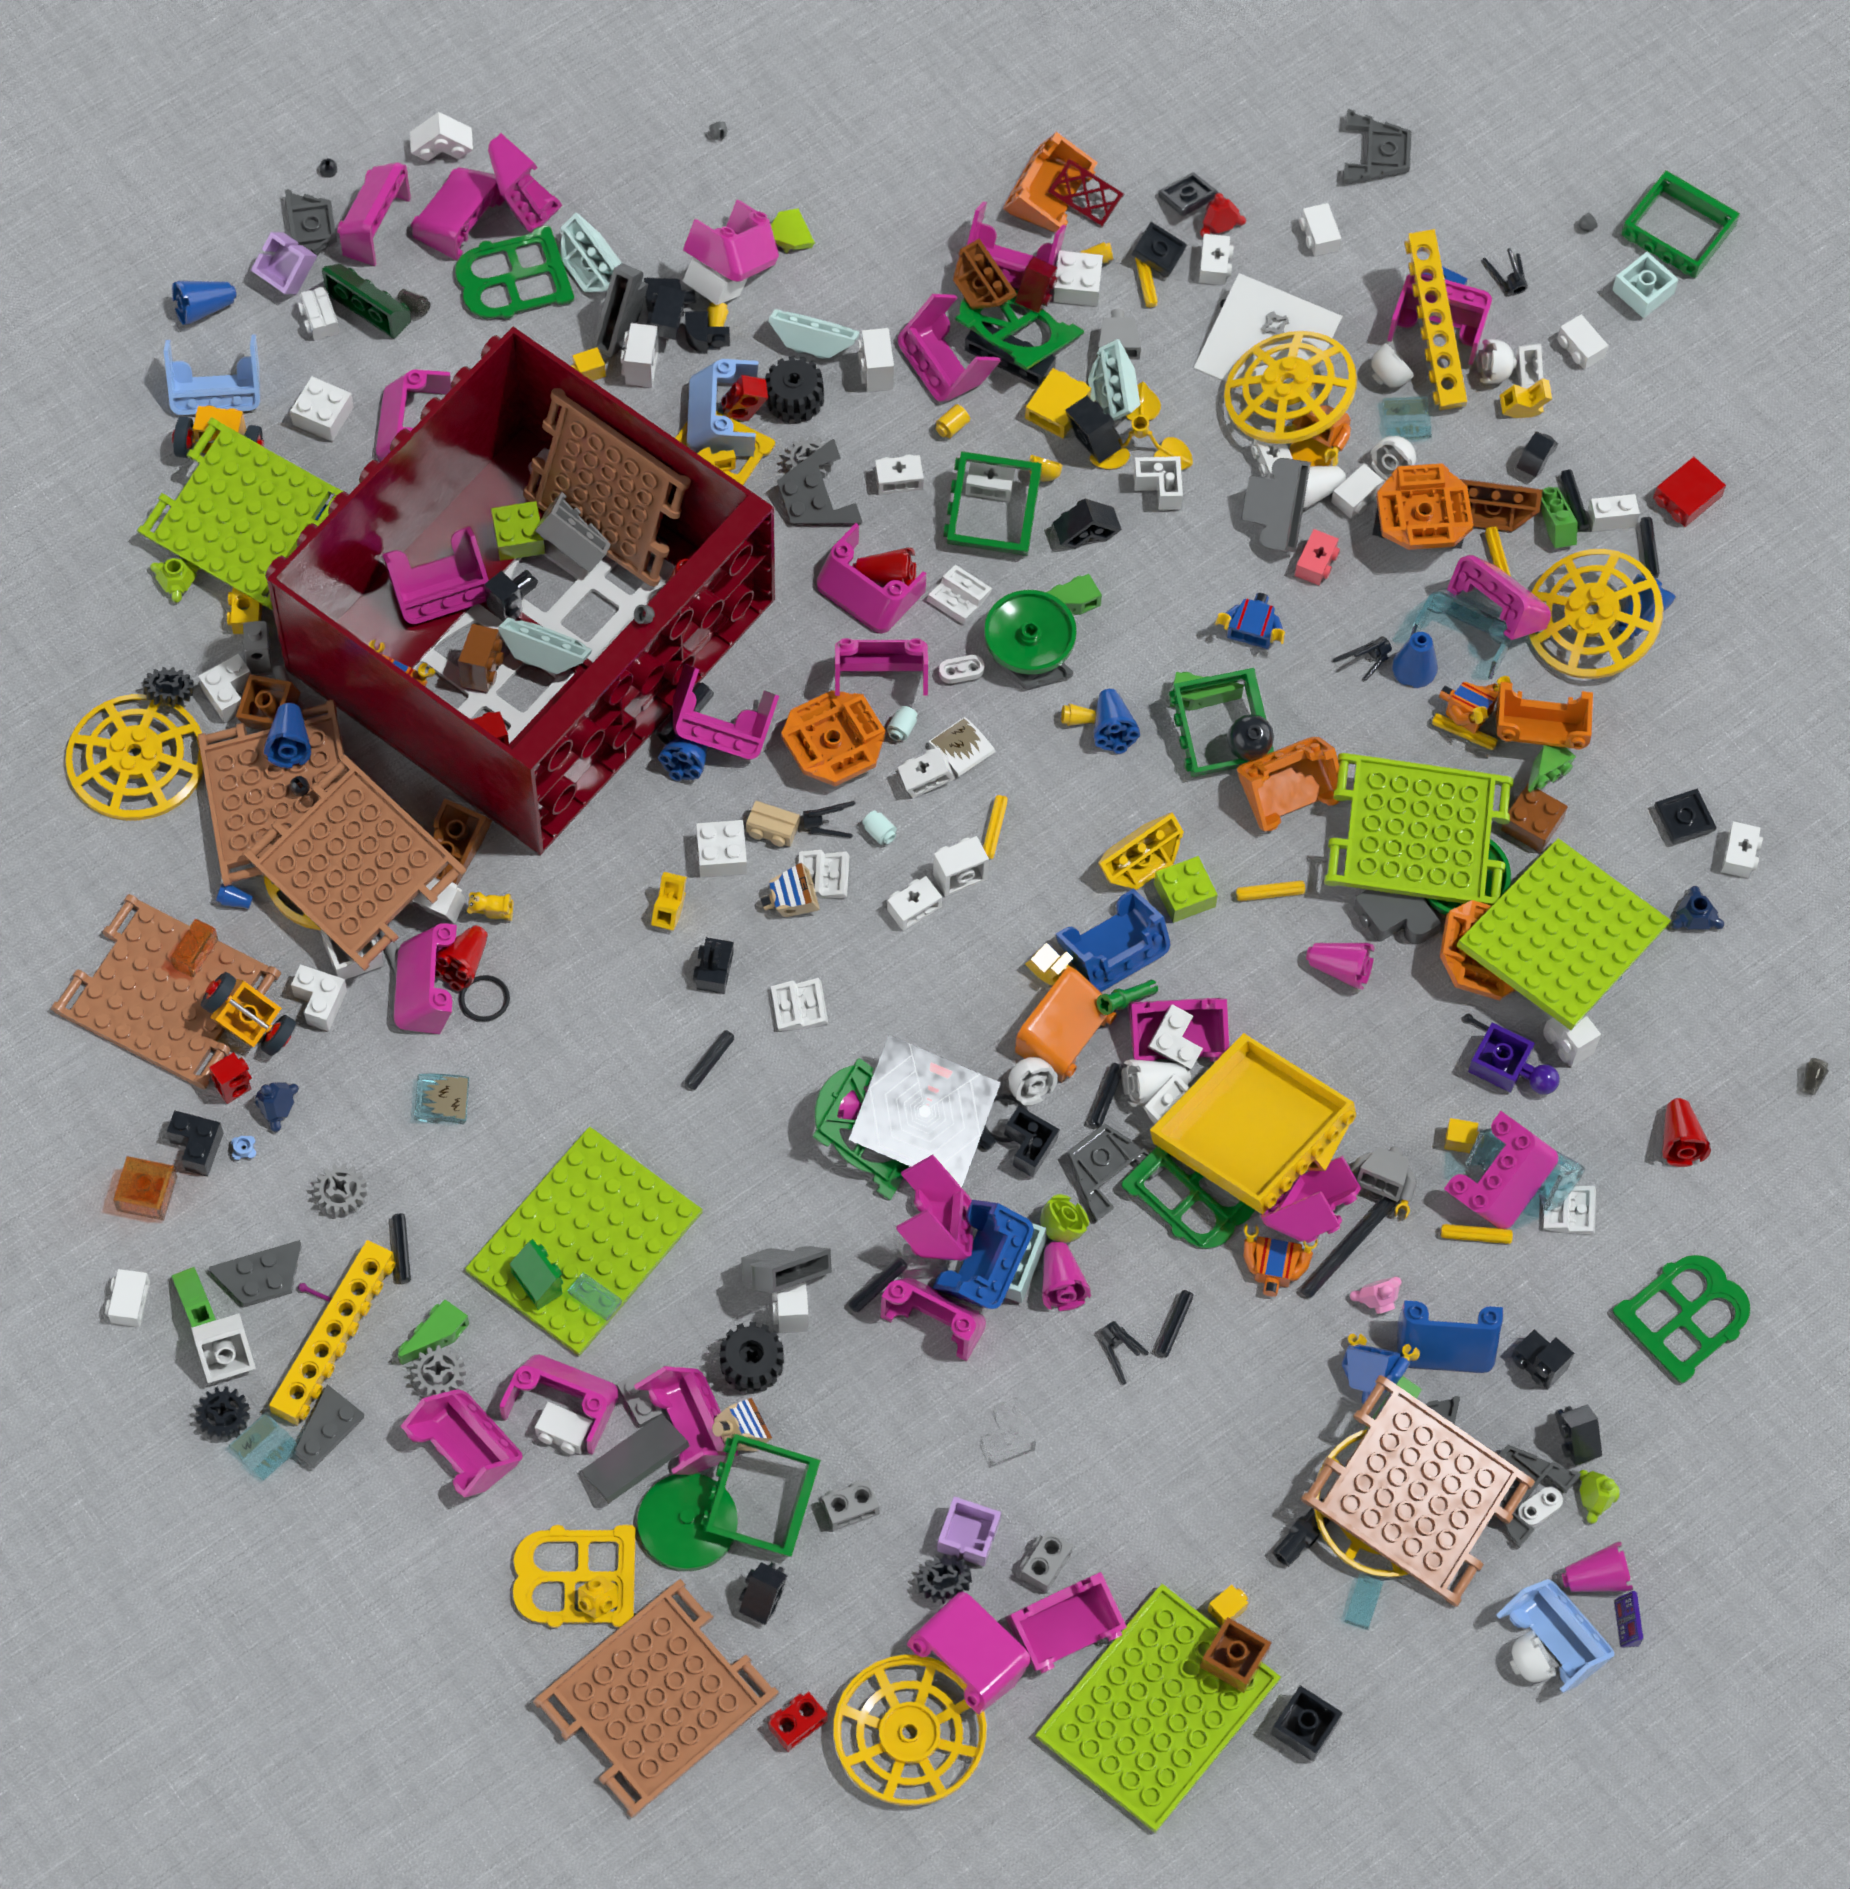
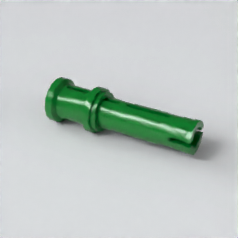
[1097,979,1158,1015]

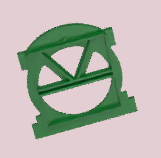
[955,290,1084,370]
[812,1058,910,1200]

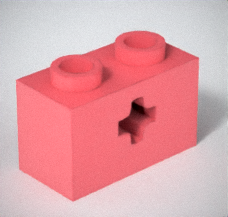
[1295,529,1340,586]

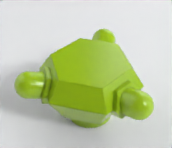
[150,558,200,603]
[1579,1470,1620,1524]

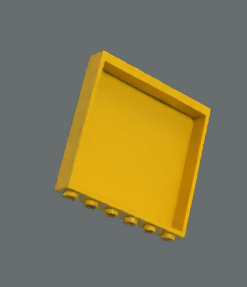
[1150,1033,1357,1215]

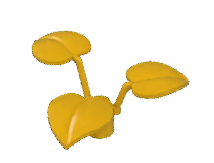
[1089,381,1193,470]

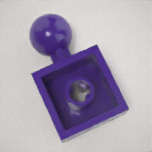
[1468,1022,1560,1095]

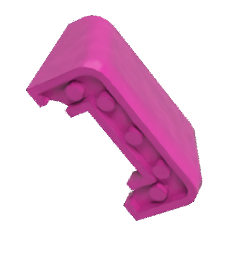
[488,133,563,232]
[411,167,505,261]
[1447,555,1551,640]
[394,923,457,1034]
[1128,998,1229,1062]
[881,1278,986,1361]
[1005,1572,1127,1674]
[906,1592,1030,1715]

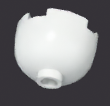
[1477,339,1517,384]
[1371,343,1414,388]
[1370,436,1416,480]
[1009,1057,1058,1105]
[1510,1630,1556,1682]

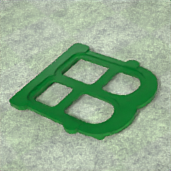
[455,225,574,319]
[1121,1146,1255,1249]
[1613,1255,1750,1384]

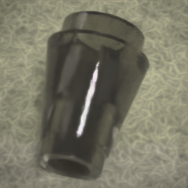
[397,289,430,317]
[1802,1058,1829,1095]

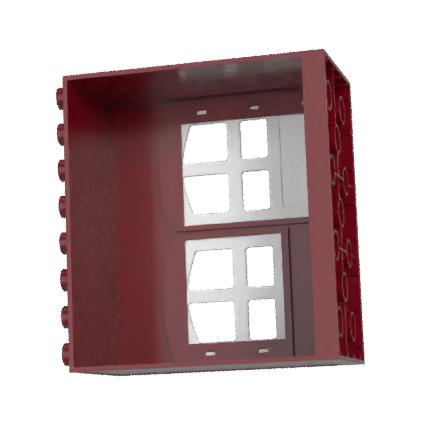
[265,326,775,856]

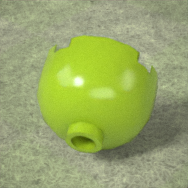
[1040,1194,1089,1243]

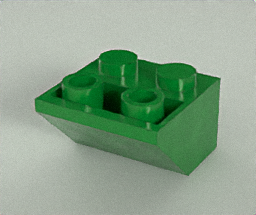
[510,1239,564,1310]

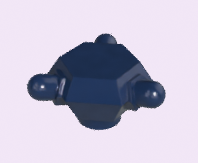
[1671,886,1725,930]
[255,1082,299,1132]

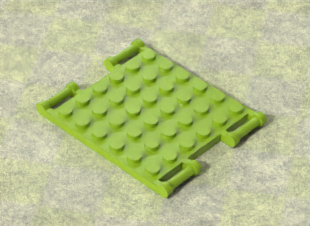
[137,417,343,610]
[1324,753,1513,906]

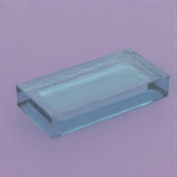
[568,1272,622,1321]
[1344,1574,1383,1630]

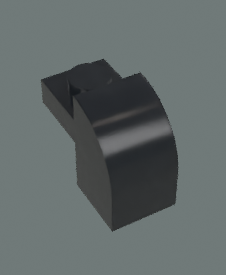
[685,311,730,354]
[1516,431,1559,478]

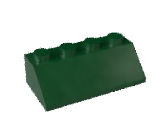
[322,264,411,339]

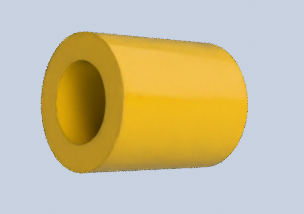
[936,404,970,438]

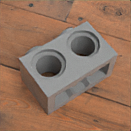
[822,1480,880,1531]
[1020,1530,1073,1594]

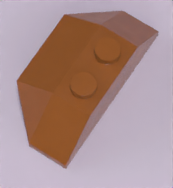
[953,238,1017,310]
[1460,479,1542,531]

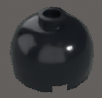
[1227,714,1274,762]

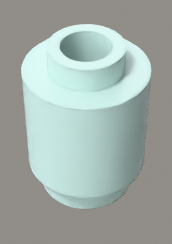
[887,706,917,741]
[862,810,897,845]

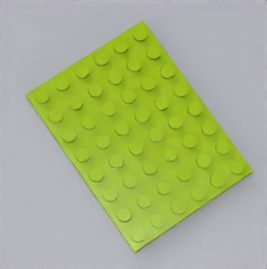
[1456,838,1671,1031]
[465,1126,703,1357]
[1036,1584,1281,1833]

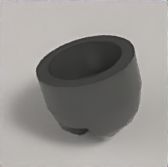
[709,121,727,140]
[1579,212,1598,232]
[634,605,655,624]

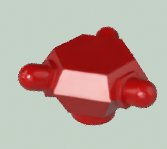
[1200,193,1246,237]

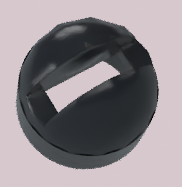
[319,158,337,178]
[290,776,310,797]

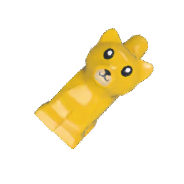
[467,892,514,921]

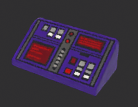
[1614,1591,1644,1648]

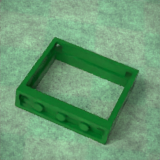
[1621,170,1740,279]
[943,451,1042,556]
[1168,668,1274,778]
[701,1434,821,1557]

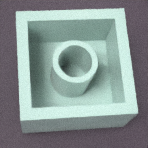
[1612,252,1679,318]

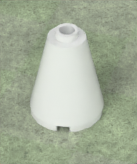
[1303,466,1346,510]
[1122,1059,1191,1107]

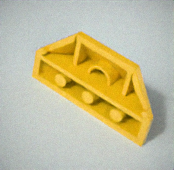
[1098,812,1184,890]

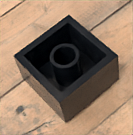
[1065,395,1121,463]
[1270,1685,1343,1762]

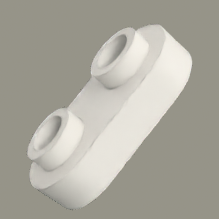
[939,655,985,684]
[1517,1487,1563,1527]

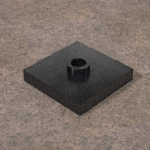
[1158,172,1218,217]
[1131,222,1188,278]
[1654,788,1717,845]

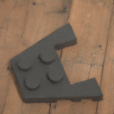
[1343,109,1412,184]
[777,439,863,524]
[1067,1123,1166,1222]
[1499,1445,1581,1548]

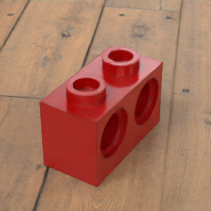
[721,375,768,421]
[209,1052,252,1104]
[769,1691,828,1752]

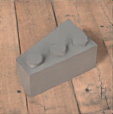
[535,492,611,572]

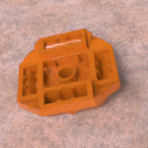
[1376,463,1473,550]
[781,690,885,786]
[1440,900,1516,1001]

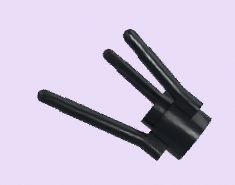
[1482,248,1528,295]
[1333,636,1392,681]
[803,801,856,838]
[1101,1321,1149,1385]

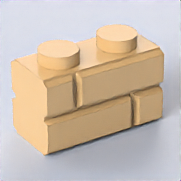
[746,801,800,847]

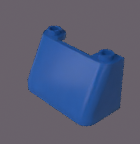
[1055,889,1170,992]
[933,1200,1034,1309]
[1397,1300,1503,1373]

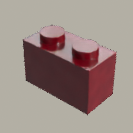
[1015,257,1058,313]

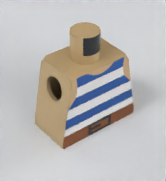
[761,863,820,917]
[712,1398,772,1452]

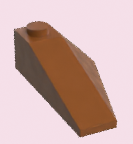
[434,798,492,885]

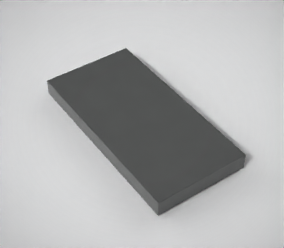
[581,1414,690,1503]

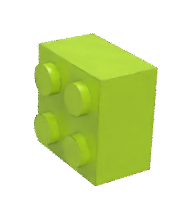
[491,501,545,561]
[1154,856,1218,923]

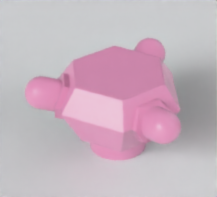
[1350,1277,1401,1314]

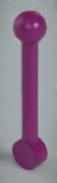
[298,1283,332,1302]

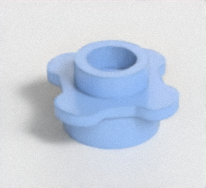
[231,1136,256,1160]

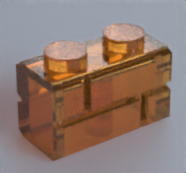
[170,919,218,978]

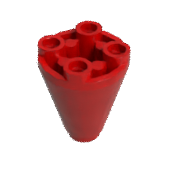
[435,925,488,992]

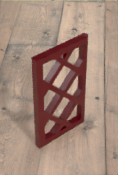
[1048,159,1124,227]

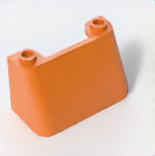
[1003,132,1098,233]
[1496,682,1593,750]
[1237,737,1340,831]
[1015,966,1117,1083]

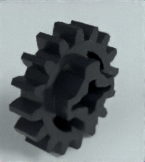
[143,667,194,708]
[196,1386,250,1441]
[917,1554,972,1604]

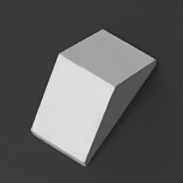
[1515,343,1543,389]

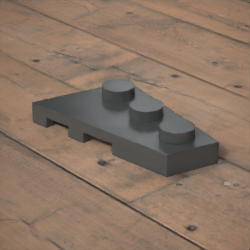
[295,1384,364,1469]

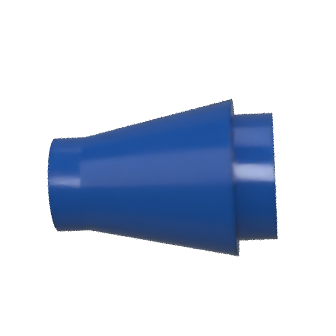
[216,883,253,909]

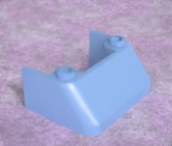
[164,334,260,415]
[687,359,758,456]
[1497,1579,1614,1693]

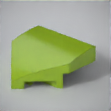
[771,208,815,254]

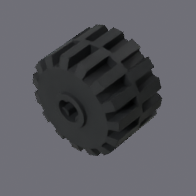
[765,356,824,423]
[719,1322,784,1393]

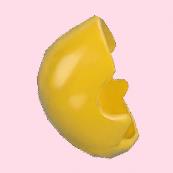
[1029,455,1062,482]

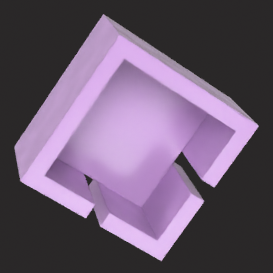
[251,232,317,294]
[937,1497,1001,1567]

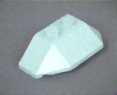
[561,213,621,293]
[769,309,860,358]
[1088,339,1140,421]
[498,617,592,674]

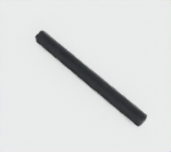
[1301,1196,1400,1298]

